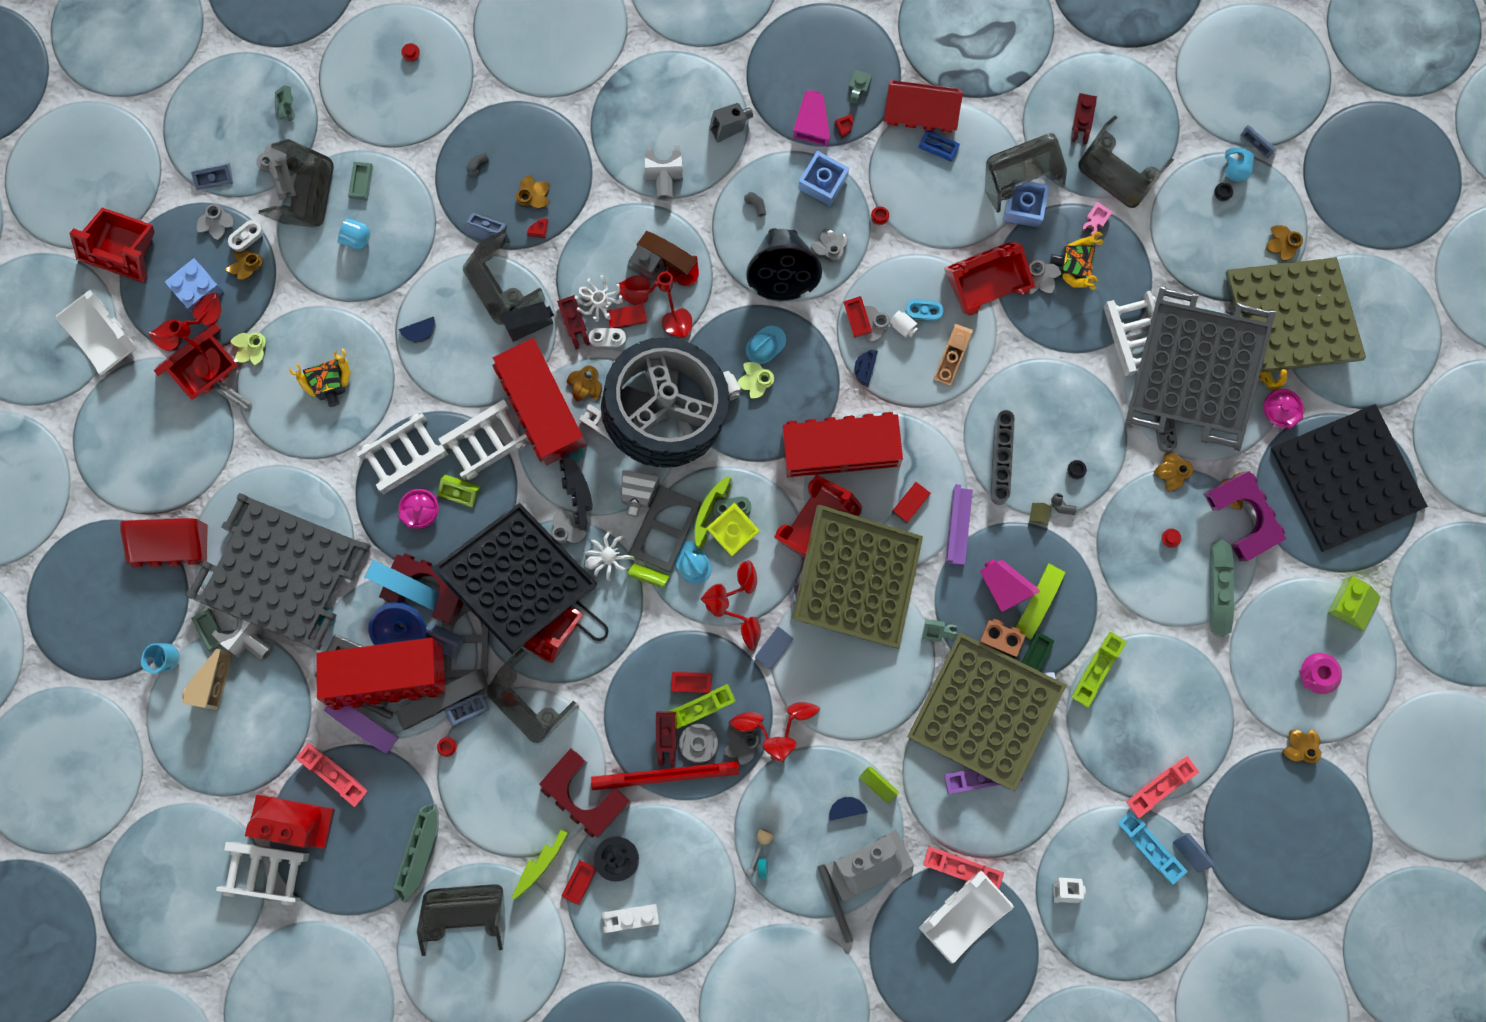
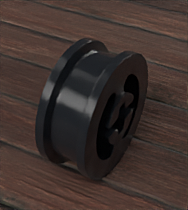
[594,837,639,882]

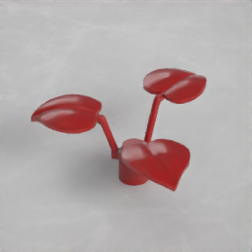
[617,256,699,338]
[148,292,222,380]
[700,560,761,651]
[728,702,820,763]

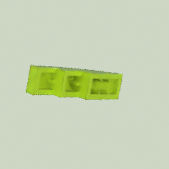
[511,830,570,899]

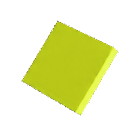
[706,502,760,557]

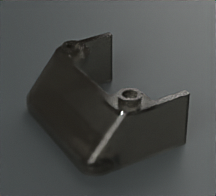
[1078,116,1175,208]
[985,133,1067,213]
[258,139,334,227]
[463,230,546,325]
[487,647,579,743]
[417,884,506,956]

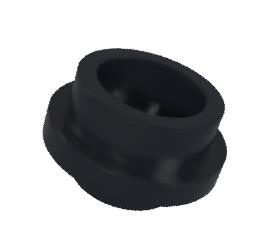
[1214,183,1233,201]
[1067,460,1087,479]

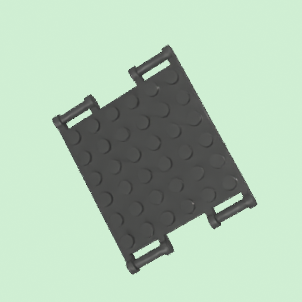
[1125,285,1276,451]
[185,493,371,650]

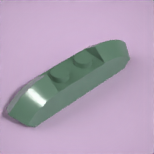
[1210,539,1234,637]
[393,804,439,903]

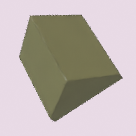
[1029,503,1051,526]

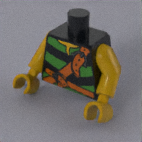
[1049,232,1104,290]
[289,348,351,407]

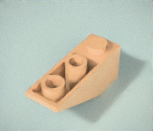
[934,323,973,386]

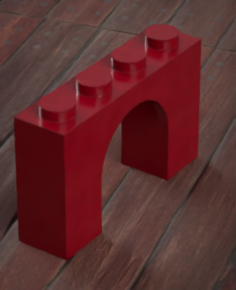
[379,553,463,626]
[539,748,631,838]

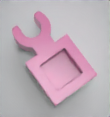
[1082,202,1113,237]

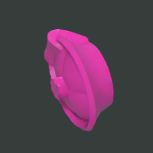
[1264,389,1304,429]
[397,489,439,529]
[1299,653,1342,694]

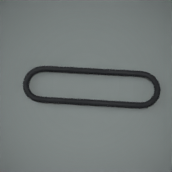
[577,601,609,641]

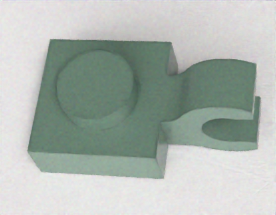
[849,70,872,104]
[275,85,295,121]
[922,619,957,642]

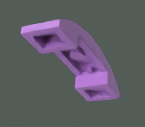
[324,706,398,754]
[944,770,1023,794]

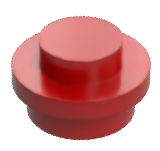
[401,43,420,62]
[871,207,890,225]
[1161,529,1181,548]
[437,737,457,757]

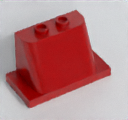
[69,207,154,283]
[153,322,238,400]
[245,795,335,849]

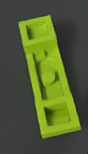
[695,476,733,551]
[1015,563,1066,640]
[1071,631,1127,708]
[670,684,736,729]

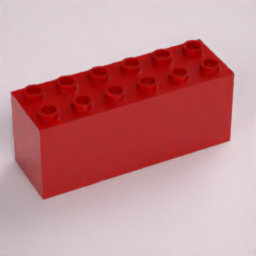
[492,338,587,466]
[782,412,903,478]
[316,638,445,710]

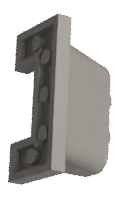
[825,829,914,902]

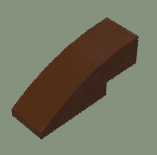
[636,231,697,275]

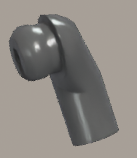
[466,152,489,177]
[744,192,766,217]
[1051,493,1077,515]

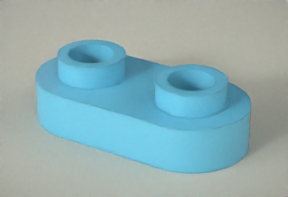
[905,299,944,321]

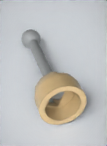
[746,828,774,877]

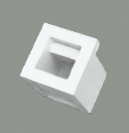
[1053,878,1086,903]

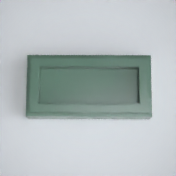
[348,162,373,200]
[191,608,222,652]

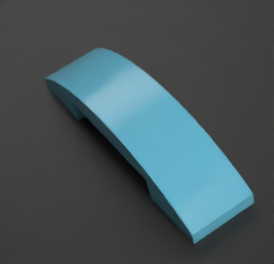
[364,560,440,611]
[1117,810,1188,885]

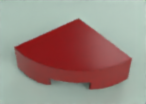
[835,114,853,139]
[527,219,548,238]

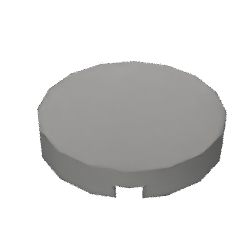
[679,724,718,763]

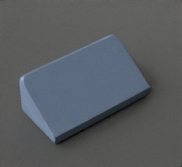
[1241,125,1277,158]
[191,163,233,190]
[465,213,507,245]
[426,624,464,660]
[755,626,793,669]
[1173,833,1215,873]

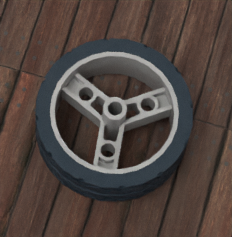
[601,337,729,468]

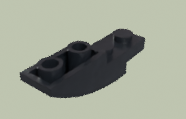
[559,453,593,531]

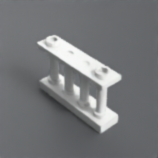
[1103,291,1156,377]
[439,399,529,480]
[356,413,449,495]
[216,842,309,906]

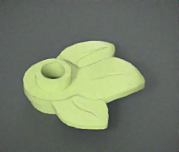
[230,333,266,365]
[738,362,774,398]

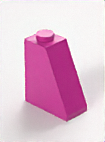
[793,90,830,147]
[980,559,1040,612]

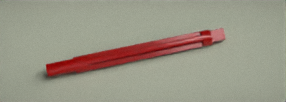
[591,761,739,791]

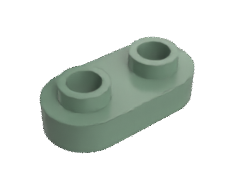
[713,496,751,518]

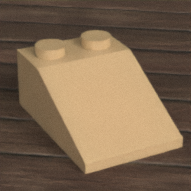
[182,649,233,710]

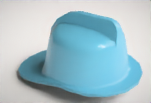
[745,326,787,365]
[674,541,711,584]

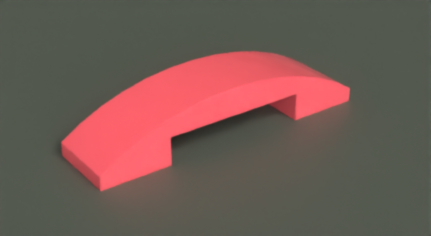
[296,743,368,807]
[1126,756,1199,819]
[923,846,1004,889]

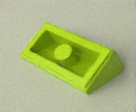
[437,475,480,508]
[628,563,669,589]
[859,766,899,803]

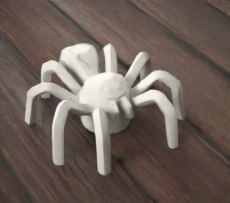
[575,275,623,322]
[585,531,635,581]

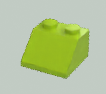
[1328,576,1381,631]

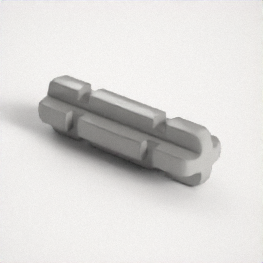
[217,384,252,411]

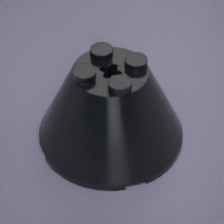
[746,228,822,301]

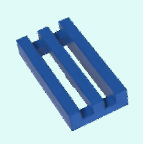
[918,130,960,162]

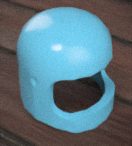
[1225,147,1254,182]
[337,218,370,249]
[141,643,180,674]

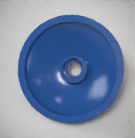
[368,603,427,645]

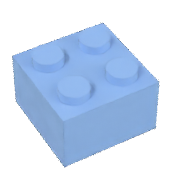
[798,151,850,207]
[1003,178,1050,228]
[165,258,224,313]

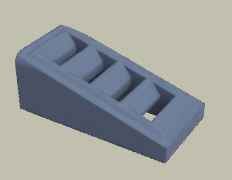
[444,692,489,728]

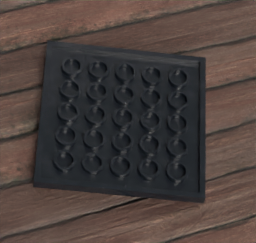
[1271,404,1428,552]
[432,502,598,654]

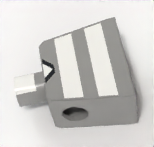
[621,470,659,517]

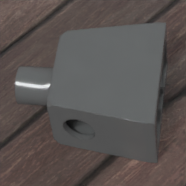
[709,103,753,143]
[627,245,667,283]

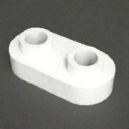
[228,220,263,252]
[589,328,627,348]

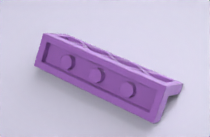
[945,484,973,566]

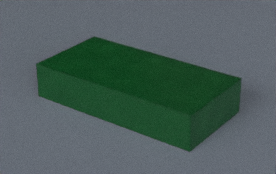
[1021,632,1054,671]

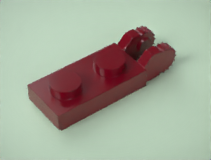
[1071,93,1097,144]
[557,295,590,350]
[656,711,677,766]

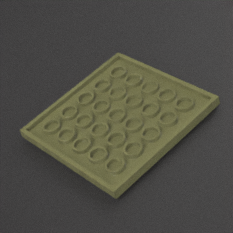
[1225,257,1366,373]
[791,505,923,649]
[907,632,1067,792]

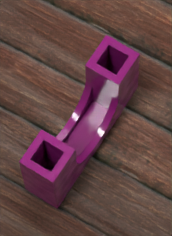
[1204,471,1286,561]

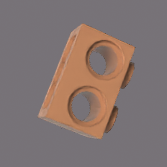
[979,619,1026,659]

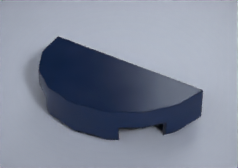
[398,316,436,343]
[854,350,878,387]
[829,797,868,821]

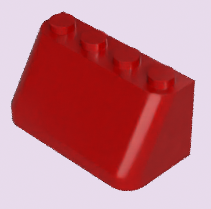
[884,80,963,133]
[120,518,208,568]

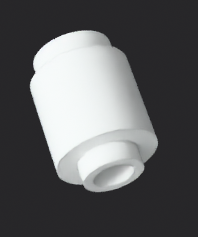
[890,311,918,338]
[723,371,742,401]

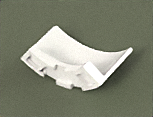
[55,290,137,375]
[919,871,1014,964]

